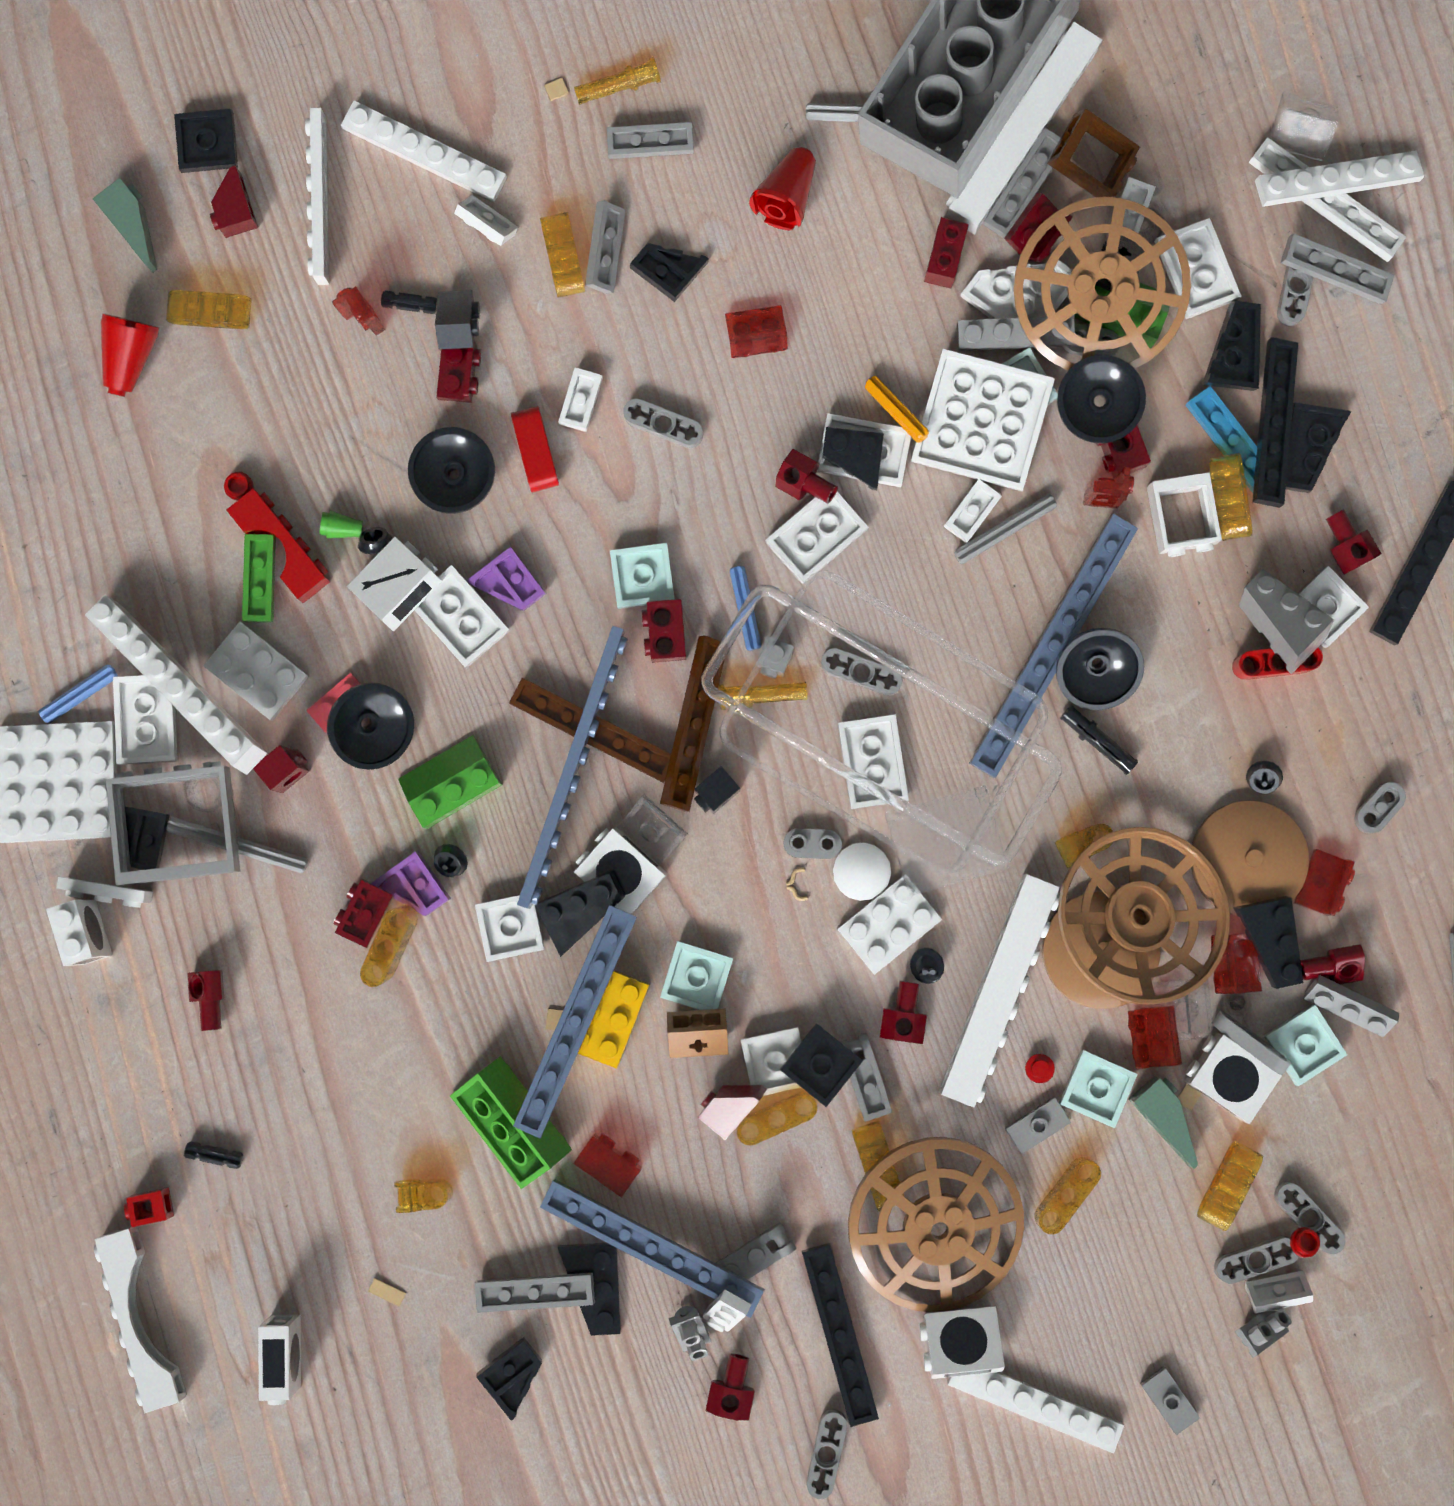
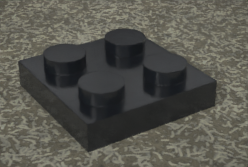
[174,109,238,173]
[780,1023,863,1107]

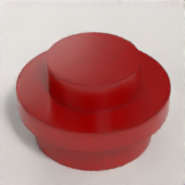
[224,472,254,501]
[1025,1054,1055,1083]
[1290,1227,1320,1258]

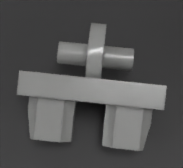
[669,1306,711,1361]
[1235,1308,1292,1358]

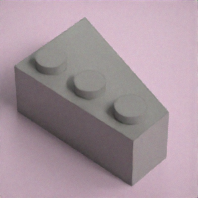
[1239,569,1334,674]

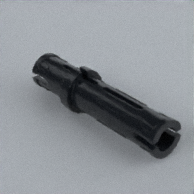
[1060,705,1138,775]

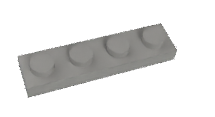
[983,128,1061,238]
[1281,234,1394,304]
[958,315,1075,351]
[474,1273,595,1313]

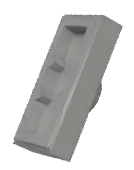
[1005,1097,1071,1154]
[1140,1366,1200,1435]

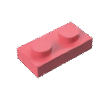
[306,673,361,733]

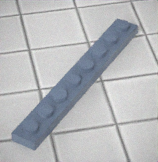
[513,905,637,1138]
[540,1179,765,1318]

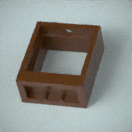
[1047,109,1140,198]

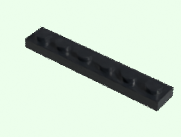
[1252,337,1298,508]
[1369,480,1454,646]
[802,1243,879,1427]

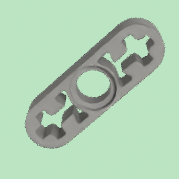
[1277,266,1313,326]
[623,399,703,448]
[821,648,902,696]
[1211,1010,1291,1075]
[1274,1182,1346,1254]
[1214,1236,1299,1284]
[806,1409,847,1499]

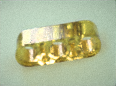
[540,212,585,298]
[166,290,252,329]
[1209,453,1253,541]
[360,905,418,987]
[736,1092,817,1146]
[851,1121,905,1212]
[1197,1141,1263,1231]
[1034,1157,1101,1235]

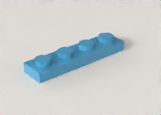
[1185,386,1257,493]

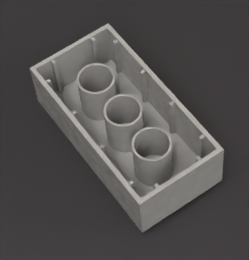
[858,0,1080,198]

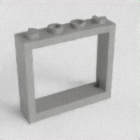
[105,761,241,885]

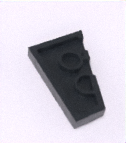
[1202,301,1261,391]
[1286,403,1351,493]
[535,870,625,957]
[1233,896,1304,989]
[557,1243,621,1336]

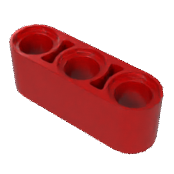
[510,406,559,493]
[1232,648,1323,680]

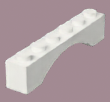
[94,1226,187,1413]

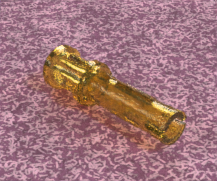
[574,57,661,105]
[719,682,808,710]

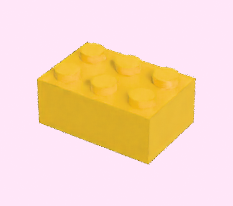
[578,970,650,1069]

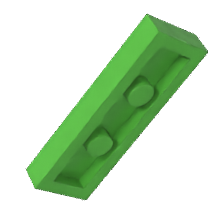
[242,534,276,622]

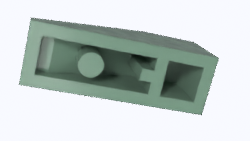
[92,178,157,273]
[1128,1076,1198,1169]

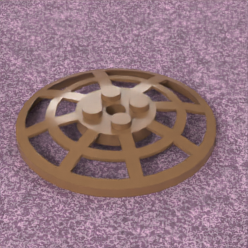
[1013,197,1191,370]
[1058,827,1230,1005]
[848,1137,1024,1312]

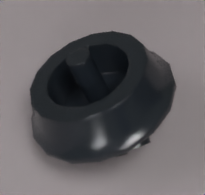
[358,527,393,554]
[1246,761,1283,794]
[434,844,468,877]
[910,948,944,984]

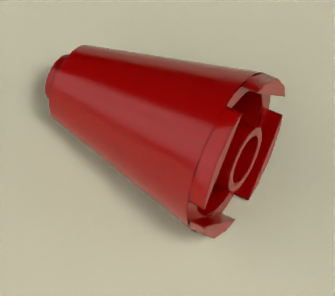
[749,147,816,231]
[100,314,159,397]

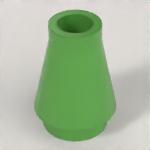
[320,510,363,539]

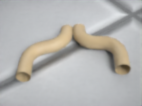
[786,867,808,901]

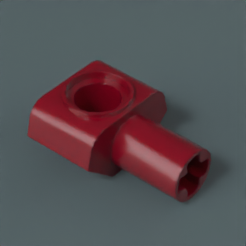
[775,449,838,504]
[1326,509,1382,575]
[1300,944,1365,985]
[187,970,224,1031]
[879,981,927,1044]
[705,1353,755,1421]

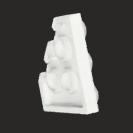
[961,260,1072,319]

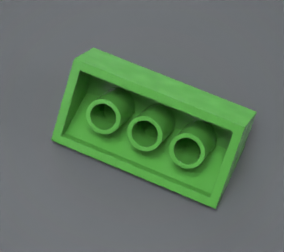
[450,1056,572,1189]

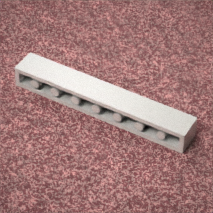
[946,22,1103,235]
[85,594,267,775]
[938,874,1060,1108]

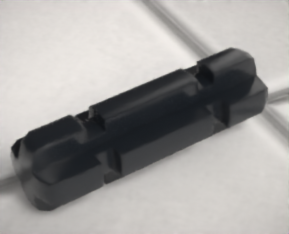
[381,290,437,314]
[184,1141,243,1169]

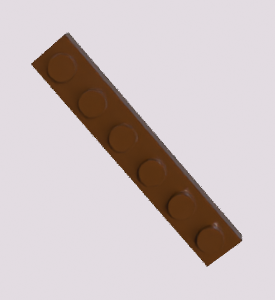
[660,635,728,812]
[509,678,671,783]

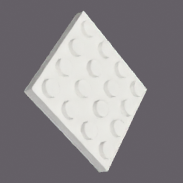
[911,349,1055,492]
[0,721,117,843]

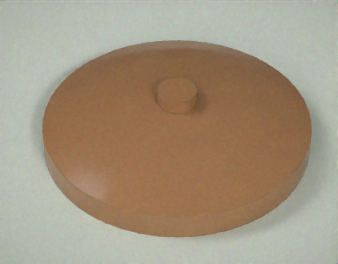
[1191,801,1309,916]
[1042,892,1160,1009]

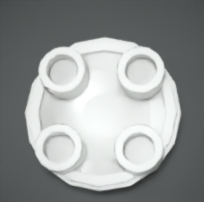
[833,843,891,901]

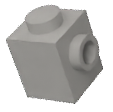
[756,636,794,679]

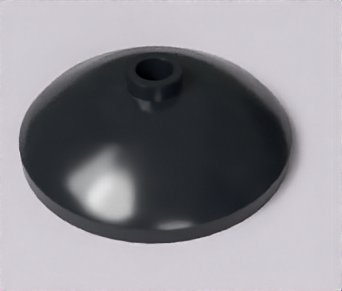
[1057,355,1146,444]
[408,427,495,514]
[1056,628,1144,710]
[327,683,414,770]

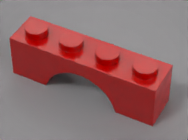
[226,488,330,603]

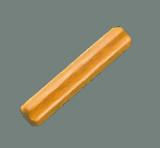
[865,376,929,443]

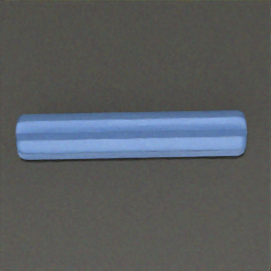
[730,566,761,651]
[38,665,118,723]

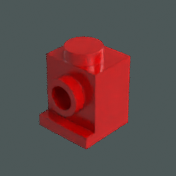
[124,1187,174,1228]

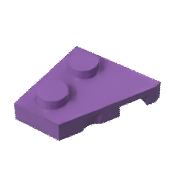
[466,547,547,611]
[371,851,451,916]

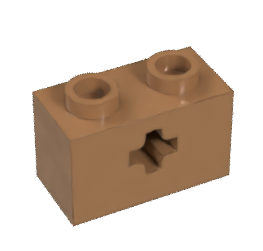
[667,1008,729,1058]

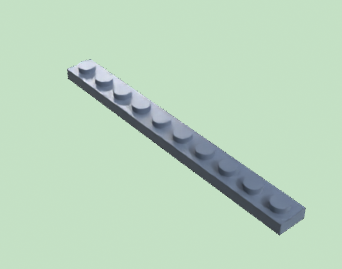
[969,514,1138,778]
[517,625,628,909]

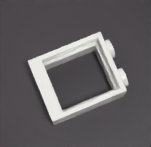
[1147,472,1222,557]

